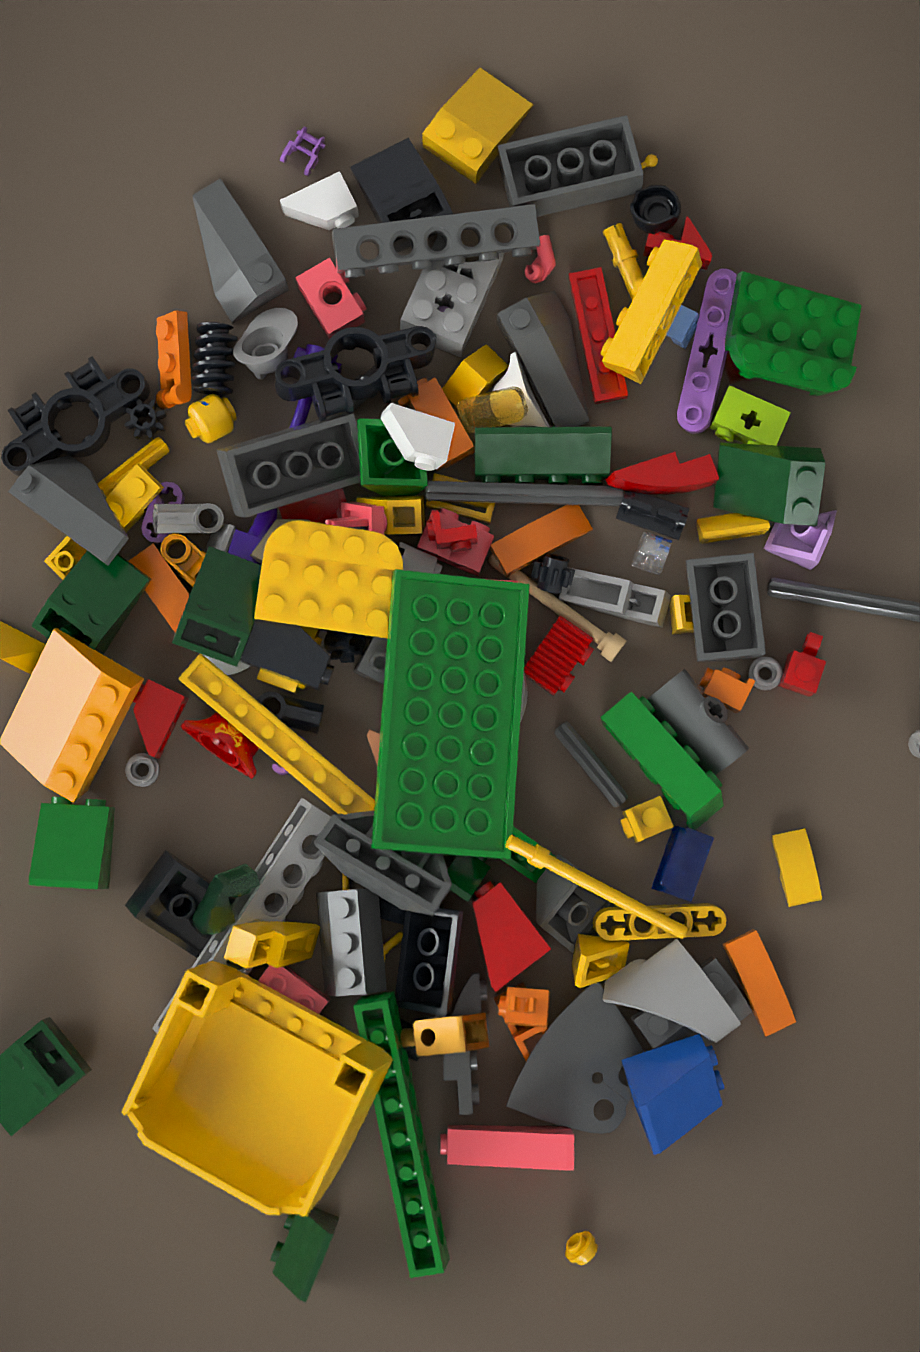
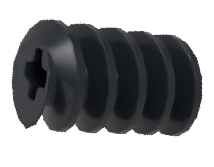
[191,322,238,396]

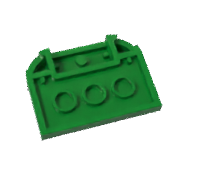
[725,271,862,396]

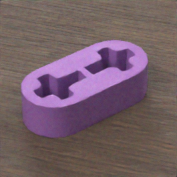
[141,482,185,545]

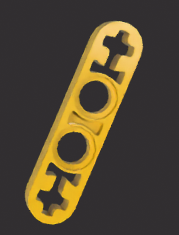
[593,903,727,941]

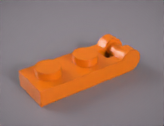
[156,310,192,409]

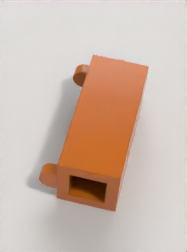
[398,377,474,471]

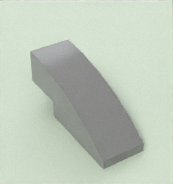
[559,567,671,628]

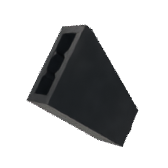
[240,619,335,691]

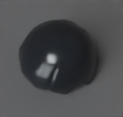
[630,185,681,234]

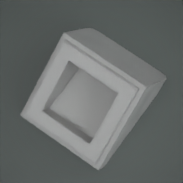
[204,524,237,553]

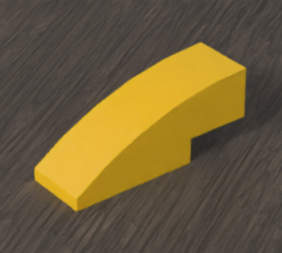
[224,921,320,969]

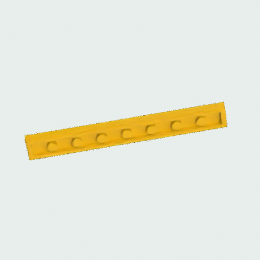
[178,654,375,815]

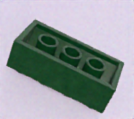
[474,427,612,485]

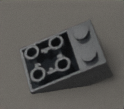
[350,138,453,253]

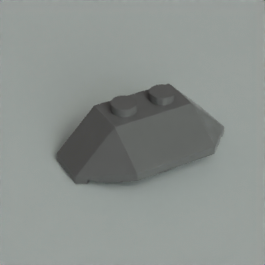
[314,811,452,915]

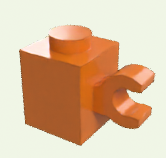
[499,987,550,1028]

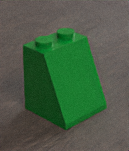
[28,797,115,889]

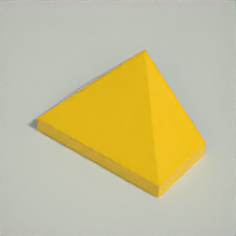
[0,621,46,674]

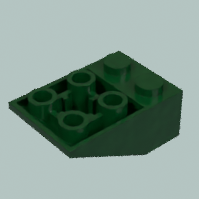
[172,546,262,667]
[31,551,151,655]
[0,1017,92,1136]

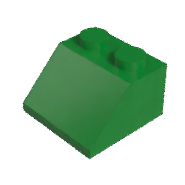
[357,418,428,496]

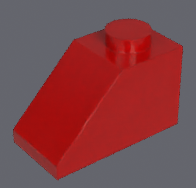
[133,679,189,759]

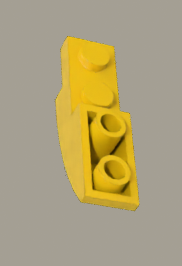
[44,464,164,580]

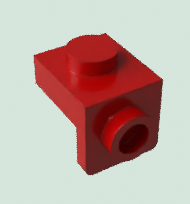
[426,510,478,552]

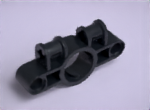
[275,326,436,421]
[1,356,150,476]

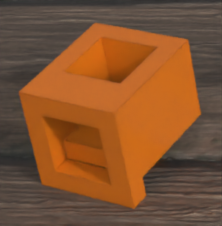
[699,667,755,713]

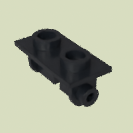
[616,491,689,540]

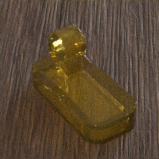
[457,386,528,433]

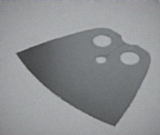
[506,982,644,1134]

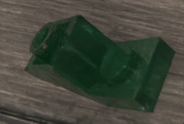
[192,863,260,935]

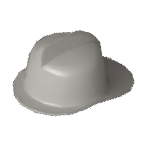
[233,308,298,380]

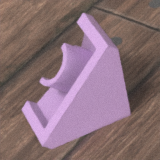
[764,510,837,570]

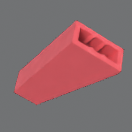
[440,1125,574,1171]

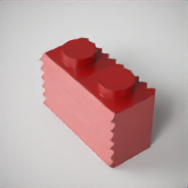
[524,615,595,696]

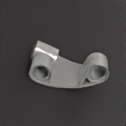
[603,939,741,1043]

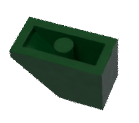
[447,855,491,902]

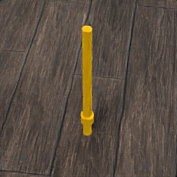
[505,835,688,939]

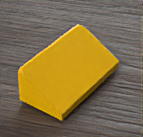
[696,513,770,544]

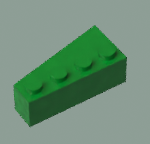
[600,691,724,832]

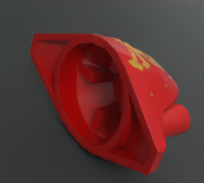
[180,713,260,779]

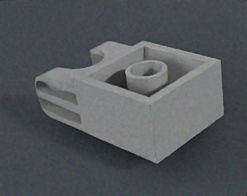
[400,234,504,358]

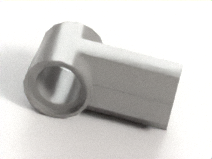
[153,503,224,534]

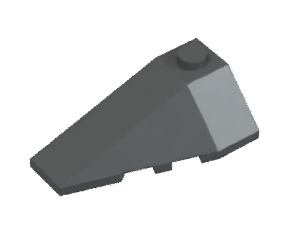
[192,179,289,324]
[497,291,589,427]
[8,455,129,566]

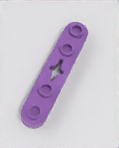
[677,269,737,434]

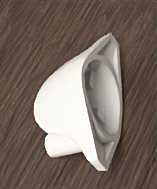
[491,352,550,427]

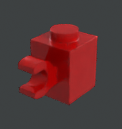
[777,632,826,696]

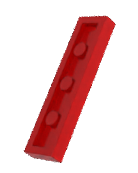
[568,267,628,404]

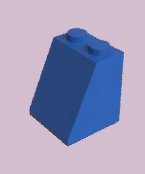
[621,1034,725,1155]

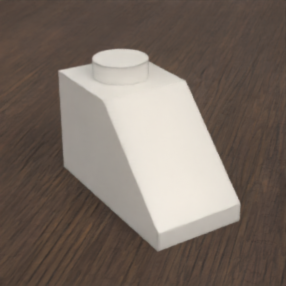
[280,171,359,230]
[380,403,455,471]

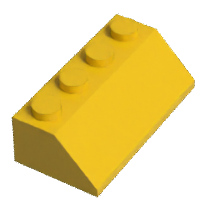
[601,239,702,384]

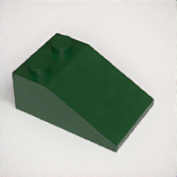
[713,442,826,526]
[270,1207,339,1303]

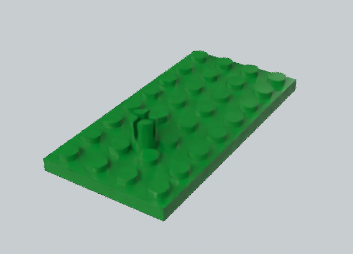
[372,569,530,859]

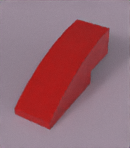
[606,451,719,494]

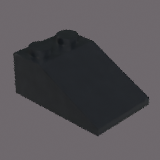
[125,850,235,958]

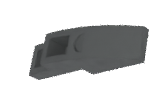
[443,972,489,1115]

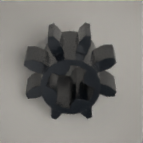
[124,399,167,441]
[531,553,575,593]
[324,630,366,663]

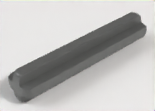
[554,721,628,807]

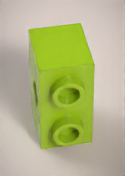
[710,385,791,446]

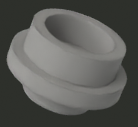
[748,657,783,690]
[125,753,160,787]

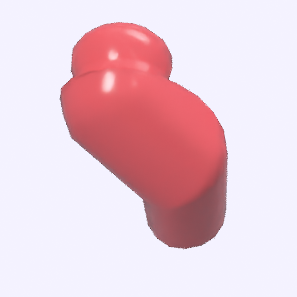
[524,235,556,283]

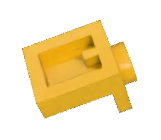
[620,796,674,843]

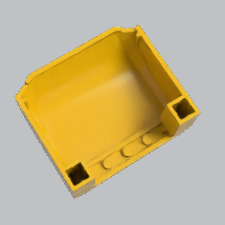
[122,961,393,1216]

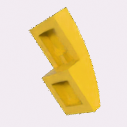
[772,828,822,907]

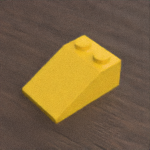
[422,68,533,184]

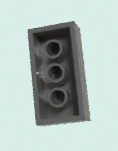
[498,115,644,217]
[216,413,361,518]

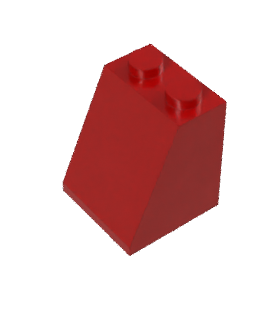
[472,881,551,992]

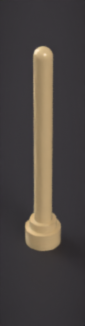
[488,554,627,662]

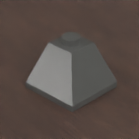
[536,854,615,954]

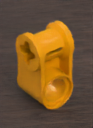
[160,533,206,587]

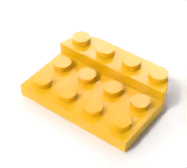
[254,520,403,638]

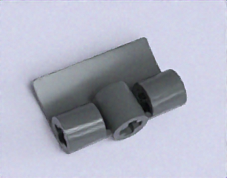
[647,669,749,775]

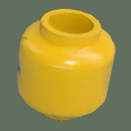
[185,394,237,444]

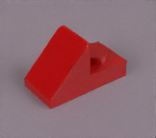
[643,216,712,270]

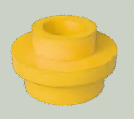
[565,1231,598,1265]

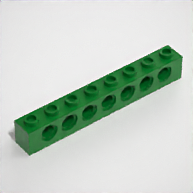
[353,991,450,1278]

